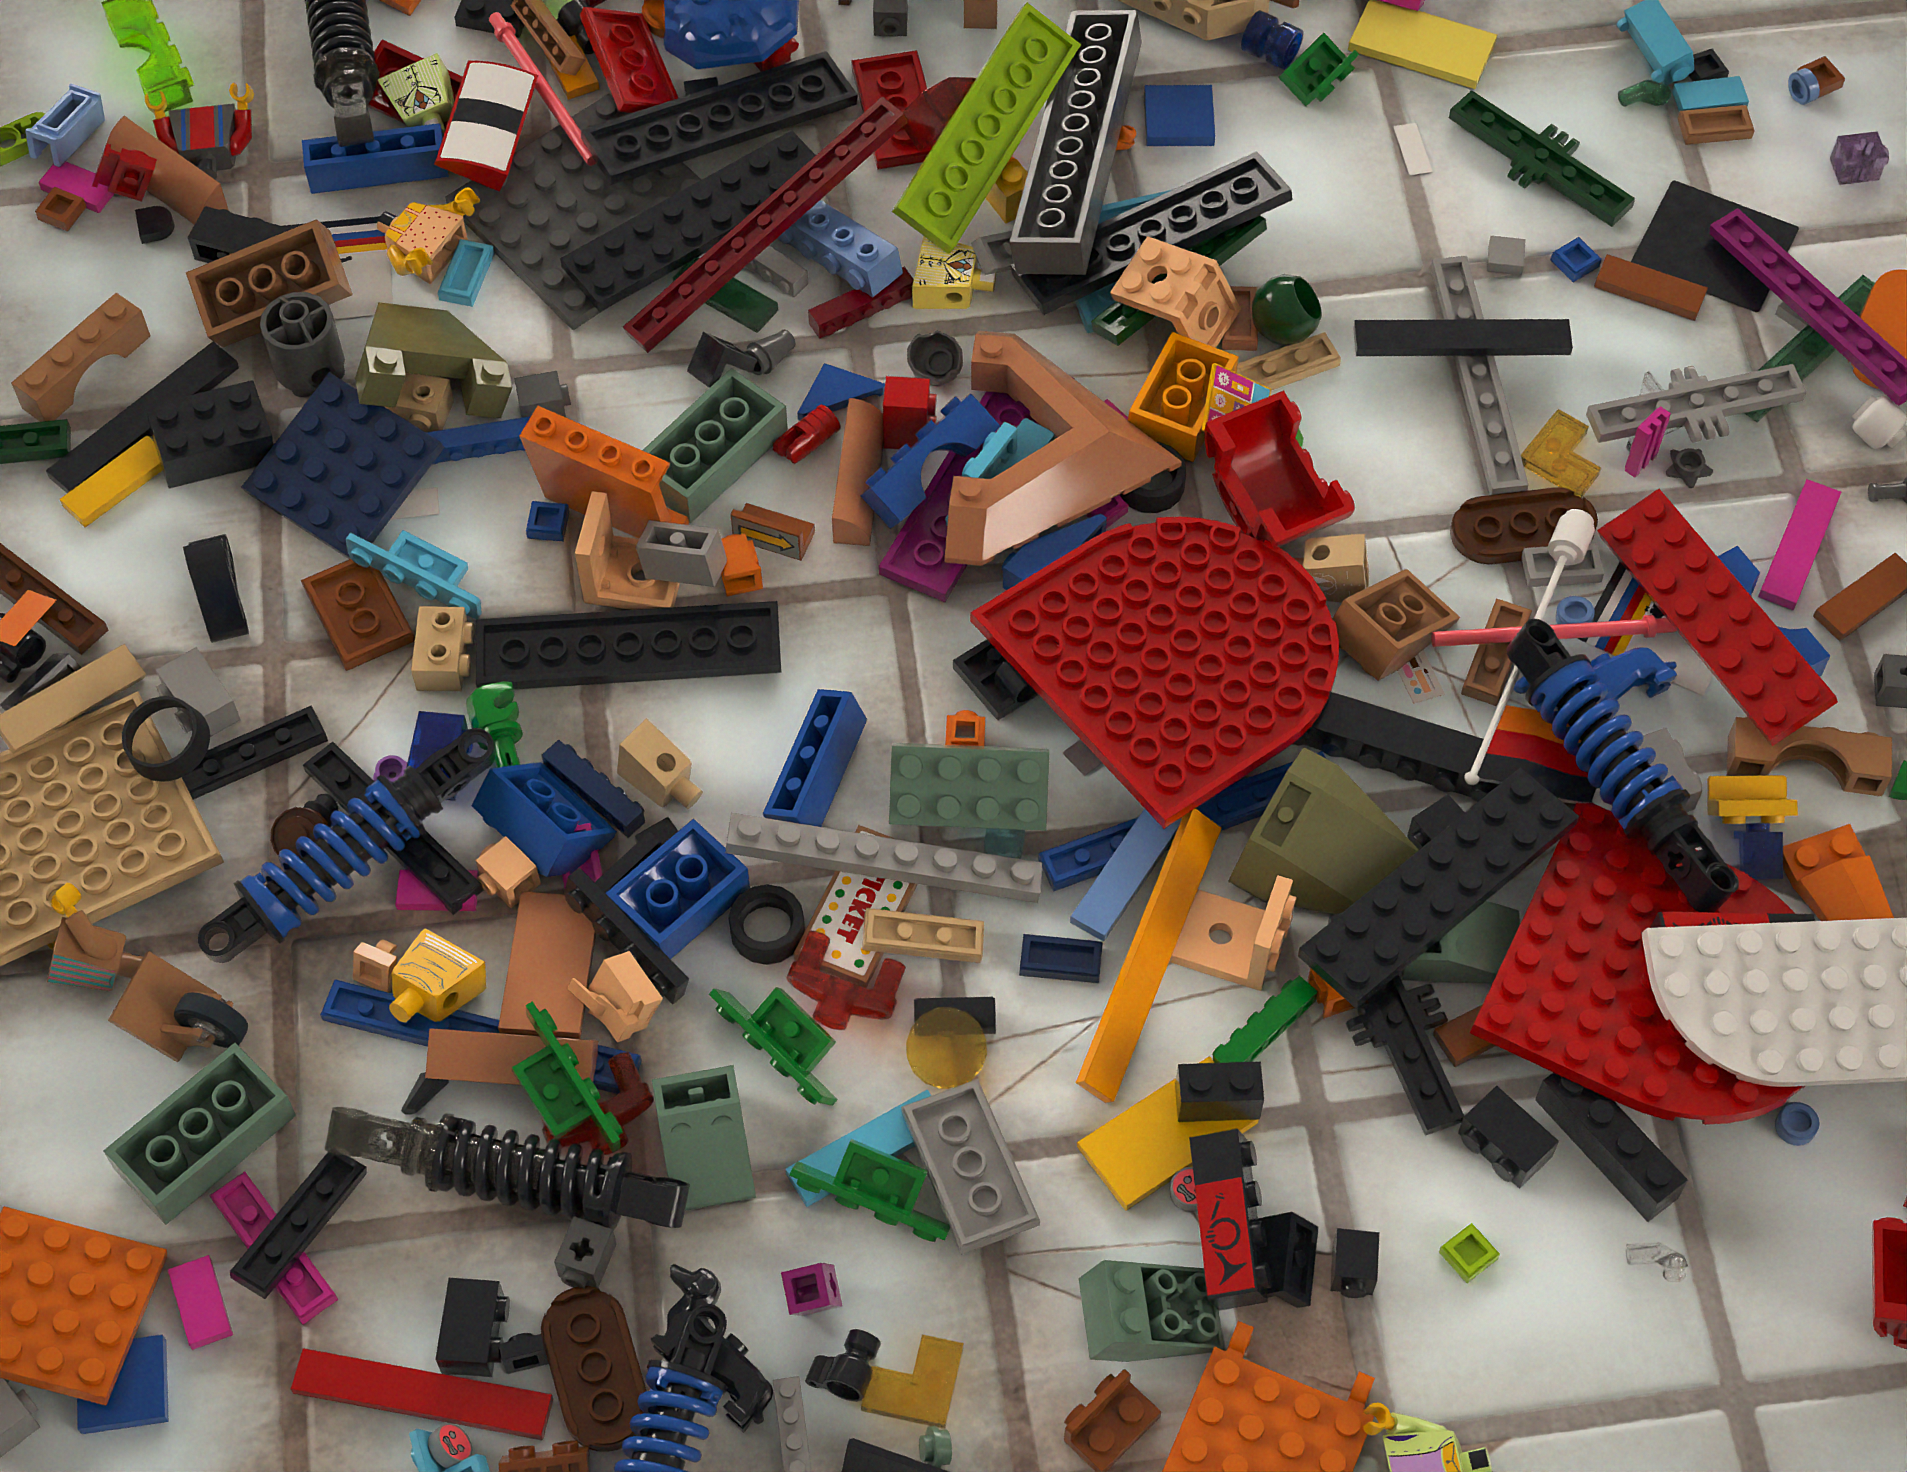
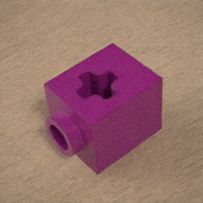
[781,1263,842,1316]

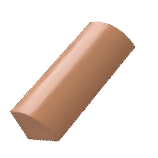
[107,116,229,225]
[832,398,884,546]
[425,1029,599,1085]

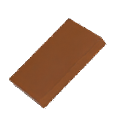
[301,559,415,671]

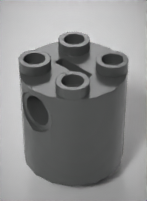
[260,292,345,397]

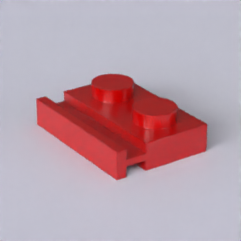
[92,143,157,202]

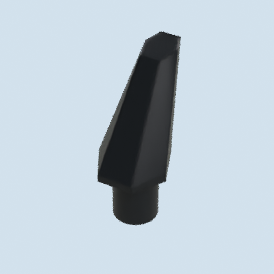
[401,1072,449,1114]

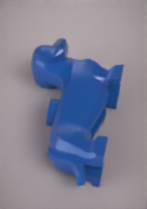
[1513,647,1677,710]

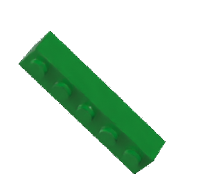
[1212,975,1318,1063]

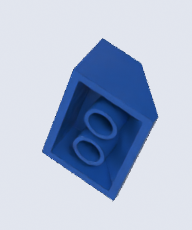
[471,762,617,877]
[605,819,750,959]

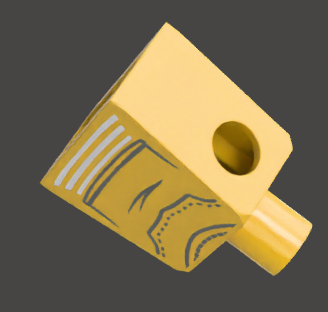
[389,928,486,1022]

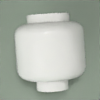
[1851,395,1907,449]

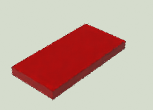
[580,7,679,113]
[851,50,940,170]

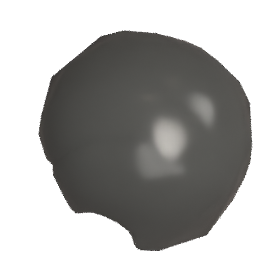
[907,330,963,385]

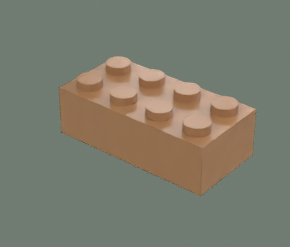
[185,219,353,347]

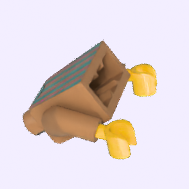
[47,883,144,991]

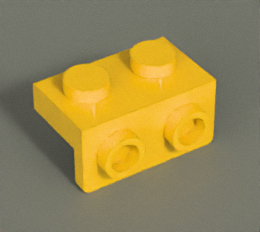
[1707,775,1798,824]

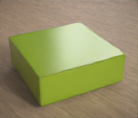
[1439,1223,1500,1283]

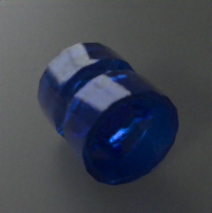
[1241,10,1304,70]

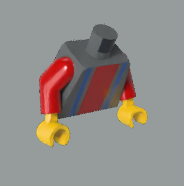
[145,83,254,180]

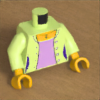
[1363,1402,1493,1472]

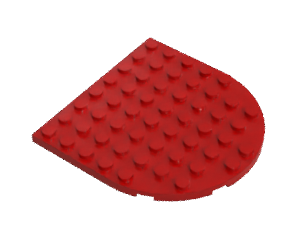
[970,516,1339,829]
[1470,802,1805,1125]

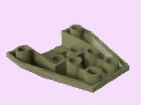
[1228,747,1419,915]

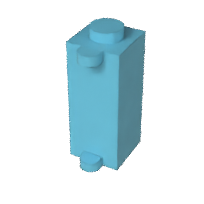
[1617,0,1695,87]

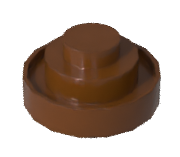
[270,807,329,859]

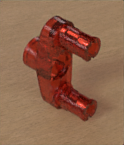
[786,931,906,1030]
[540,1052,654,1156]

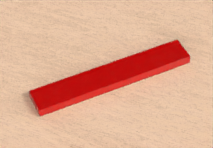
[291,1348,554,1440]

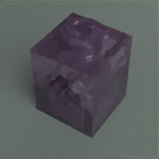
[1830,131,1889,185]

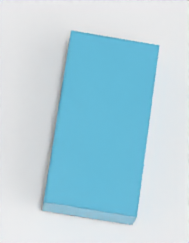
[1672,76,1749,112]
[438,239,495,307]

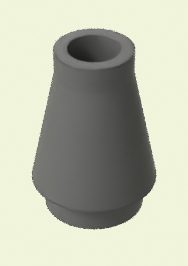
[745,329,796,375]

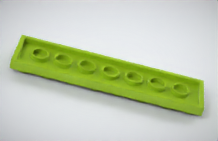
[892,2,1081,254]

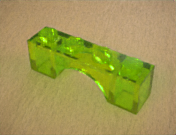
[101,0,194,112]

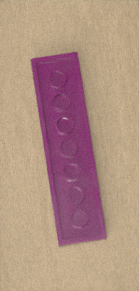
[879,377,1075,602]

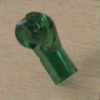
[1618,80,1672,107]

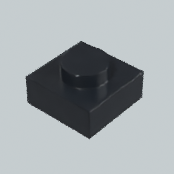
[499,1333,549,1374]

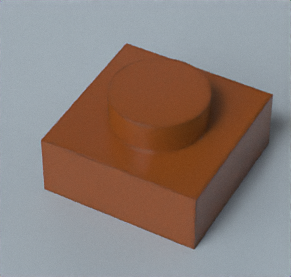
[1797,56,1845,98]
[35,187,87,231]

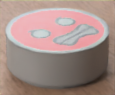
[1170,1167,1198,1211]
[428,1423,472,1468]

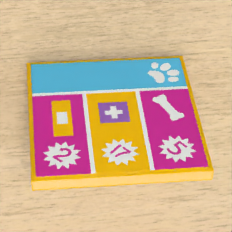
[1202,363,1271,432]

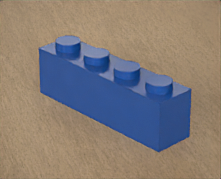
[302,123,449,194]
[763,689,868,827]

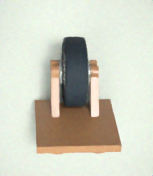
[108,951,248,1062]

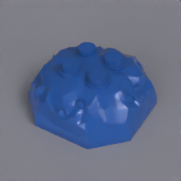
[664,0,799,70]

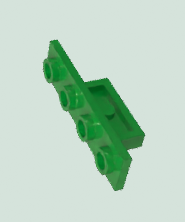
[709,987,838,1106]
[512,1001,623,1153]
[789,1139,950,1242]

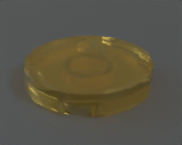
[906,1007,987,1089]

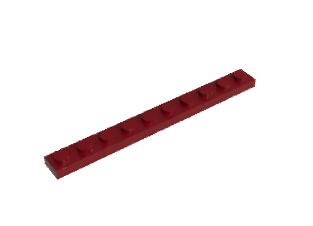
[623,97,908,353]

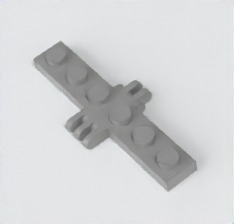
[1586,364,1806,443]

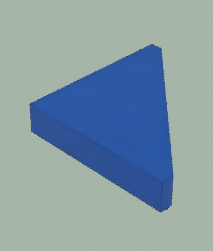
[797,363,885,421]

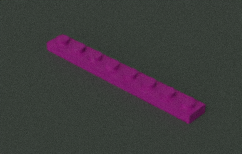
[1709,208,1907,406]

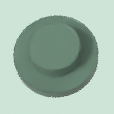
[919,1426,952,1468]

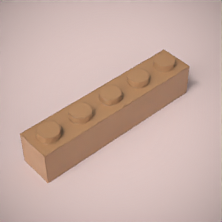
[510,0,586,76]

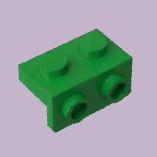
[1278,32,1359,106]

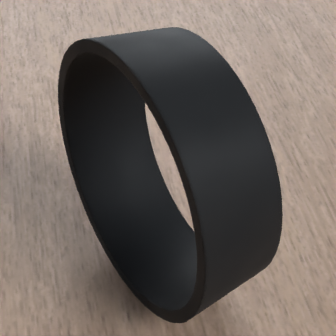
[122,696,210,782]

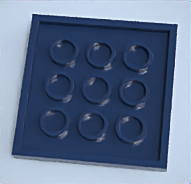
[241,372,445,559]

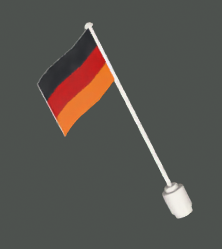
[1464,509,1597,804]

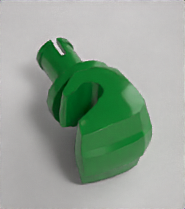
[466,681,523,767]

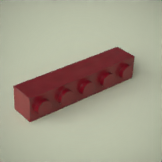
[808,266,914,339]

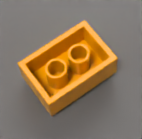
[1128,332,1239,462]

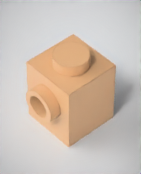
[475,836,541,908]

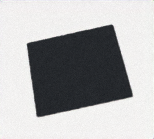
[1631,180,1799,312]

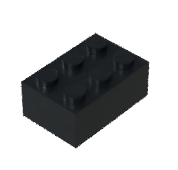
[145,380,274,489]

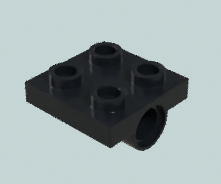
[953,639,1039,720]

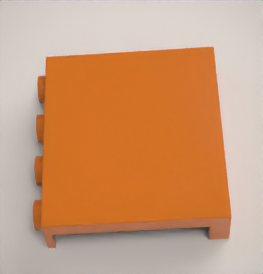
[519,406,689,539]

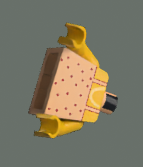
[377,187,480,284]

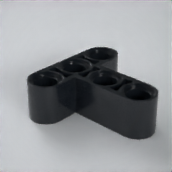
[183,534,249,643]

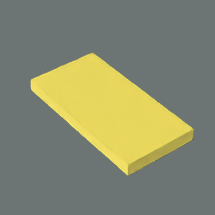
[1348,0,1497,89]

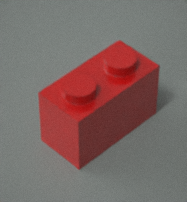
[883,376,937,450]

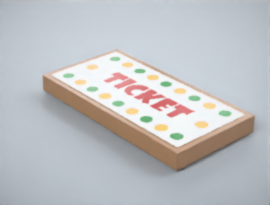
[793,825,918,988]

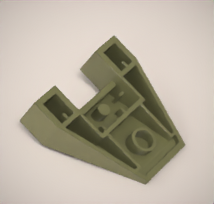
[355,302,513,418]

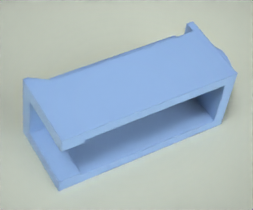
[25,84,105,167]

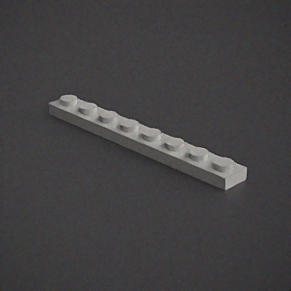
[1431,256,1529,495]
[725,813,1042,903]

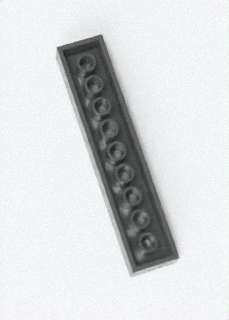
[1010,10,1142,275]

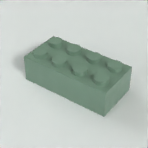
[642,368,788,523]
[889,743,1049,831]
[103,1043,296,1225]

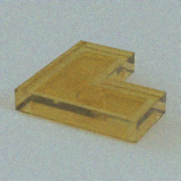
[1521,409,1601,498]
[861,1334,964,1429]

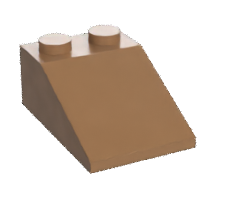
[1332,569,1460,681]

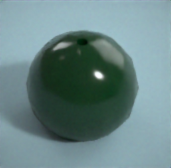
[1252,274,1322,345]

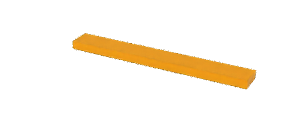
[1075,808,1222,1103]

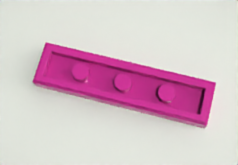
[1758,479,1842,610]
[209,1171,338,1325]

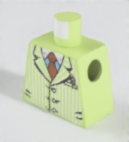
[378,53,454,135]

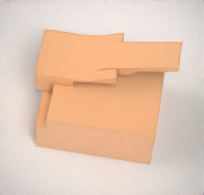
[567,951,663,1043]

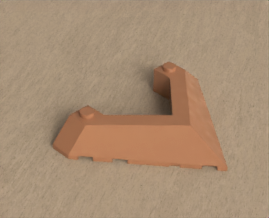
[945,331,1182,566]

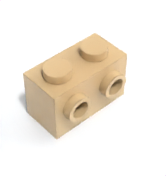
[384,373,454,432]
[411,606,474,691]

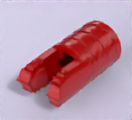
[772,404,841,464]

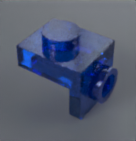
[1734,823,1783,879]

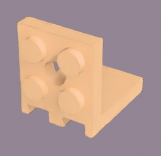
[1110,236,1241,348]
[575,491,680,610]
[1170,875,1297,991]

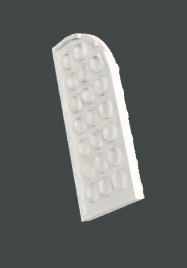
[1641,918,1907,1087]

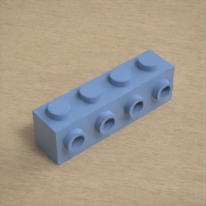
[778,200,903,297]

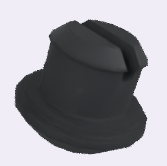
[303,794,338,827]

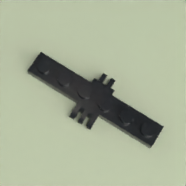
[1328,912,1464,1136]

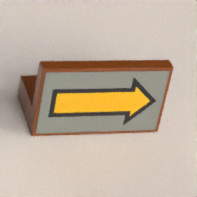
[730,503,815,561]

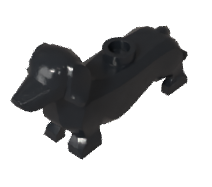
[651,1264,773,1433]

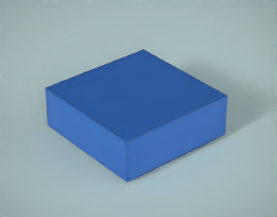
[1550,237,1602,283]
[526,501,570,542]

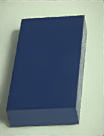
[1019,934,1103,983]

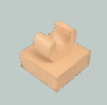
[353,939,397,993]

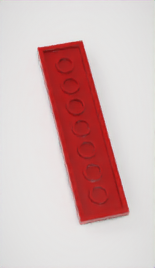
[1597,488,1838,746]

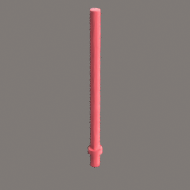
[489,12,596,166]
[1431,615,1677,647]

